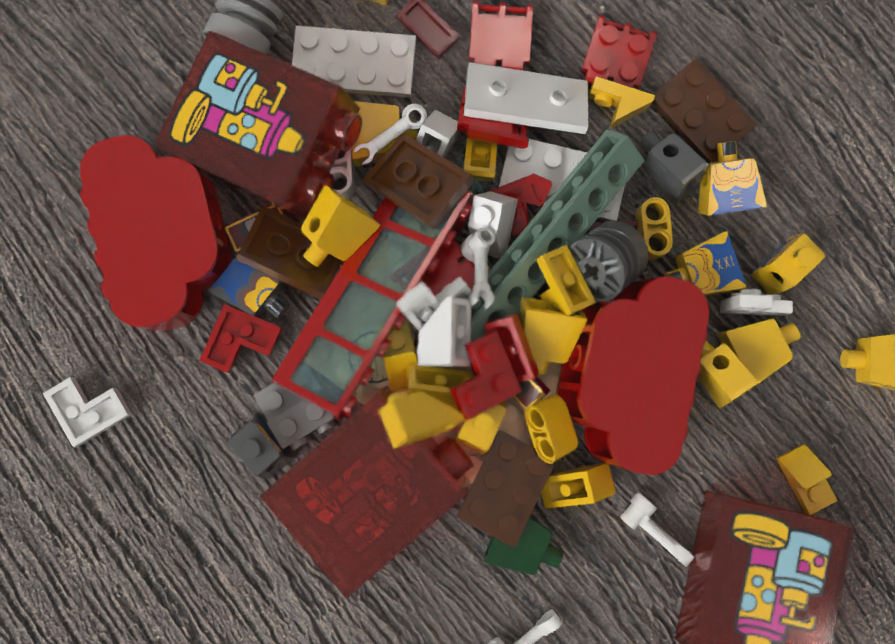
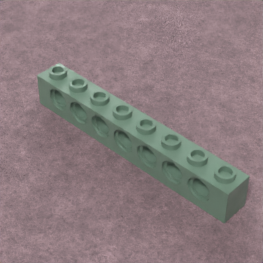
[470,130,645,341]

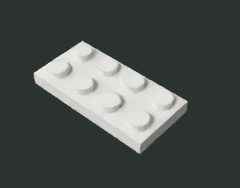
[290,26,416,98]
[499,139,625,222]

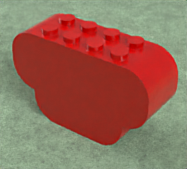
[80,135,232,331]
[556,277,709,475]

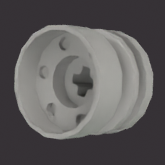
[202,0,283,65]

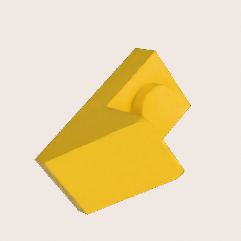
[588,77,655,129]
[464,138,497,182]
[536,245,596,316]
[377,321,418,391]
[776,444,838,515]

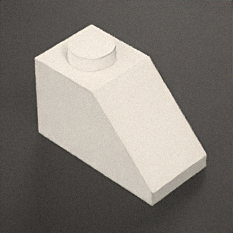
[416,110,459,159]
[468,191,518,259]
[417,297,471,367]

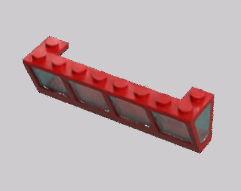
[271,190,472,422]

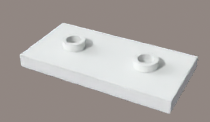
[464,62,588,134]

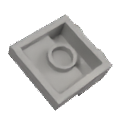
[253,363,336,451]

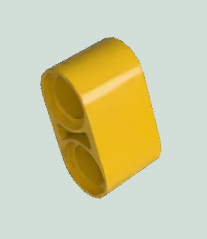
[635,197,673,260]
[524,394,578,464]

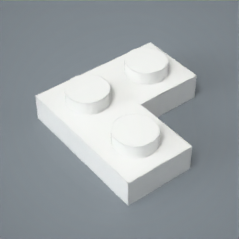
[396,277,472,331]
[720,289,793,316]
[42,377,132,447]

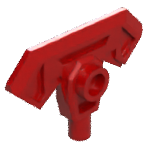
[469,173,552,237]

